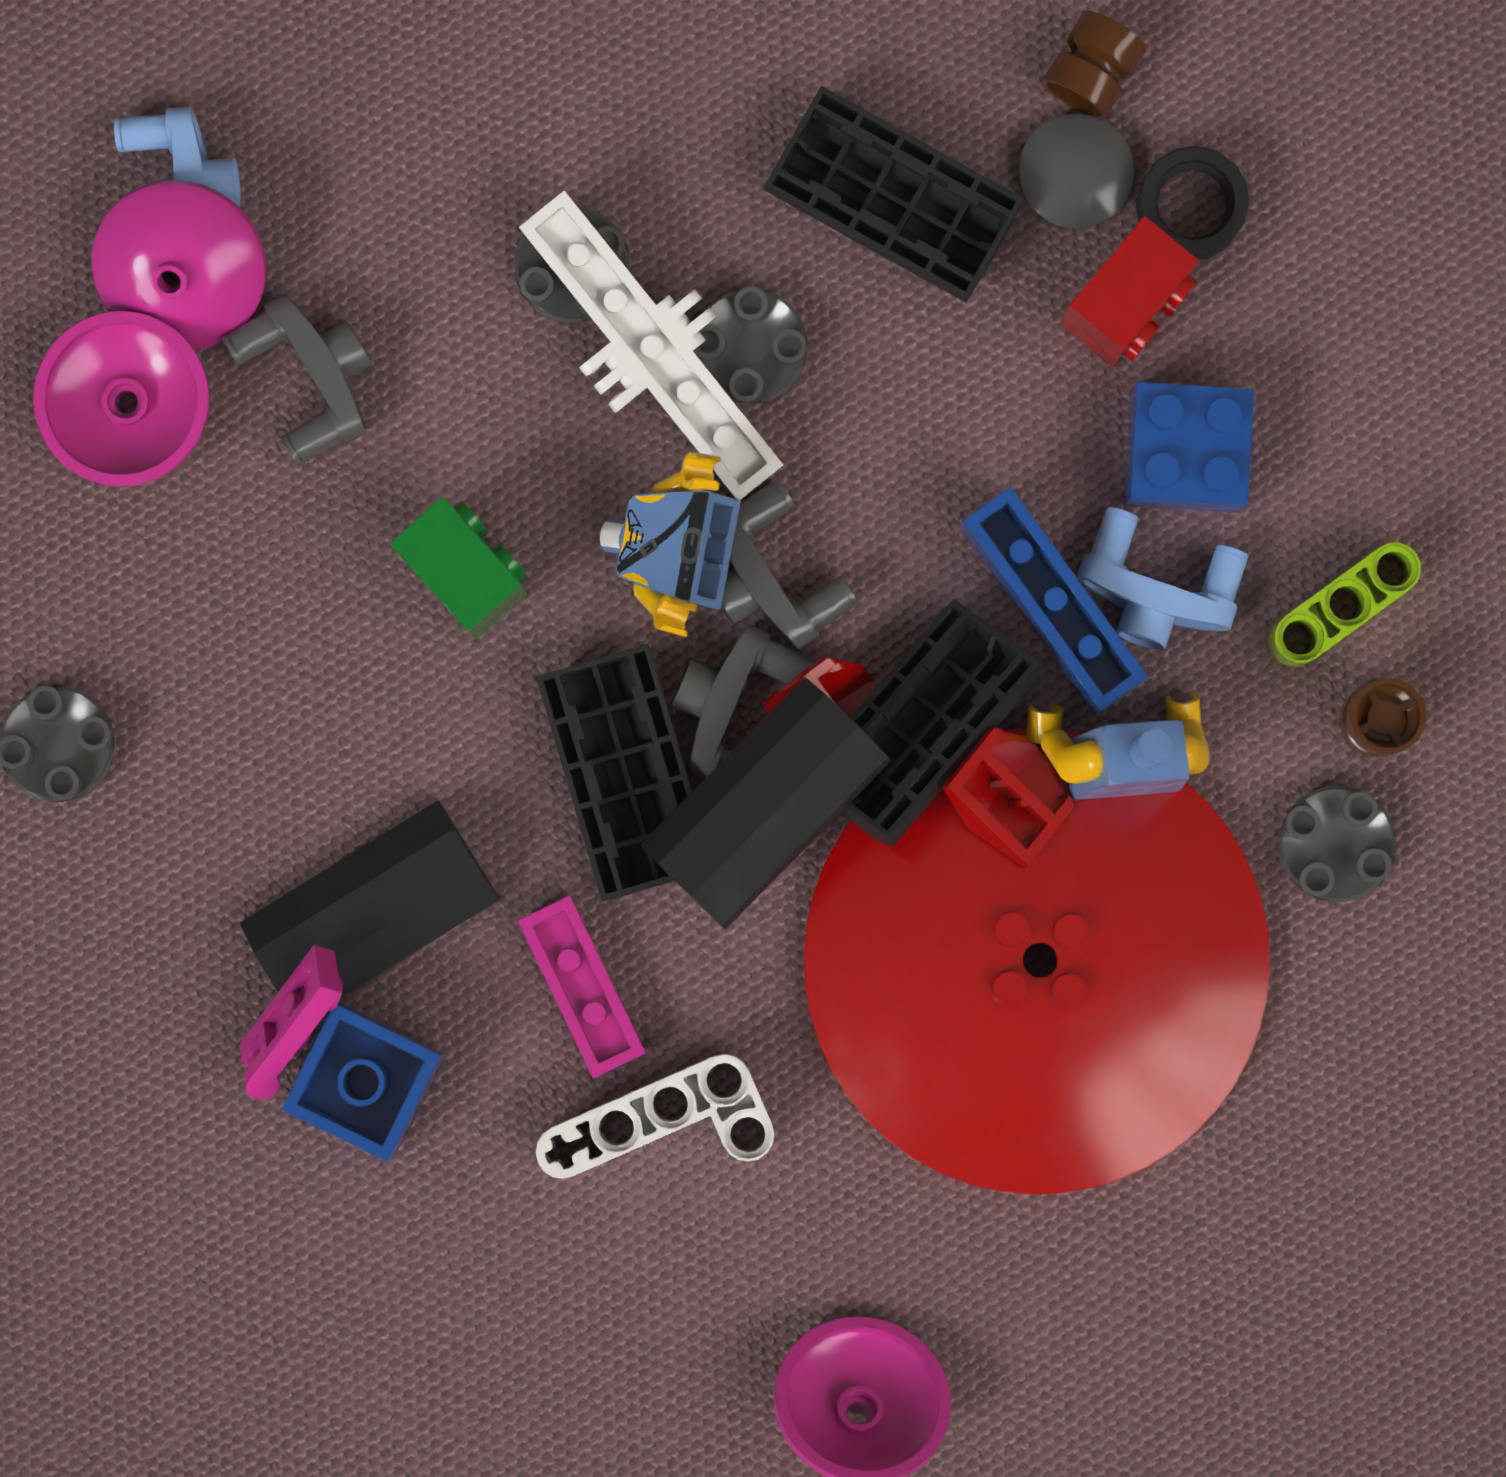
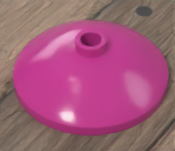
[92,180,267,350]
[33,311,210,487]
[774,1316,951,1477]

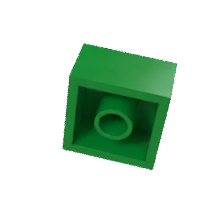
[389,496,528,640]

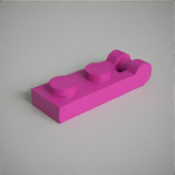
[240,945,343,1099]

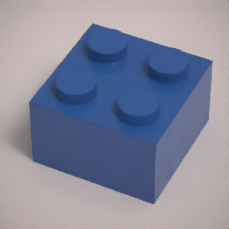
[1124,382,1254,513]
[282,1002,445,1162]

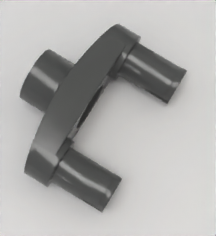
[222,294,373,466]
[721,479,859,650]
[670,624,816,780]

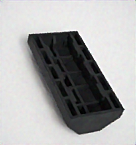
[764,86,1024,303]
[841,599,1045,847]
[536,644,692,902]
[640,677,891,930]
[240,800,500,998]

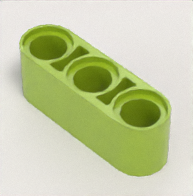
[1268,542,1421,667]

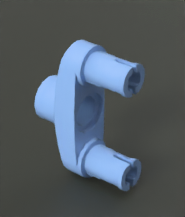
[114,106,241,207]
[1076,507,1249,650]

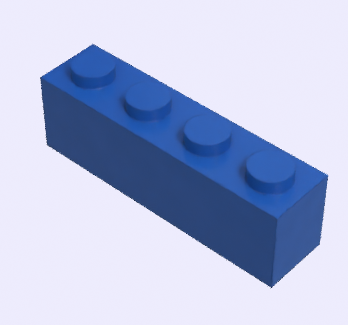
[959,487,1148,715]

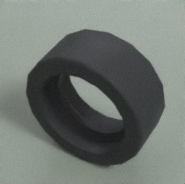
[1135,146,1249,260]

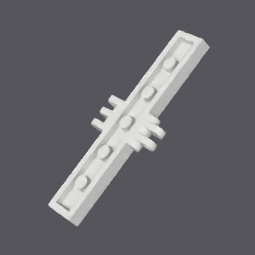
[519,190,783,500]

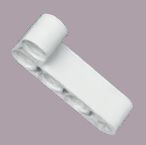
[536,1053,774,1179]

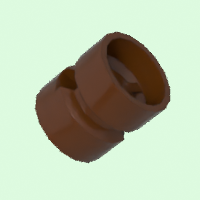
[1042,10,1147,120]
[1339,678,1427,758]

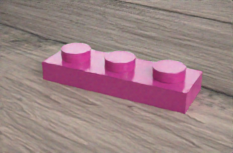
[517,895,646,1079]

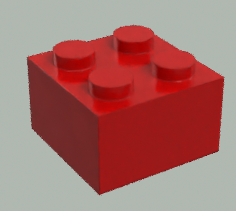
[1060,216,1199,367]

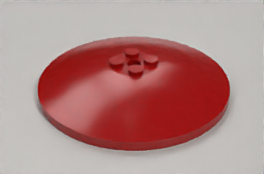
[804,728,1270,1194]

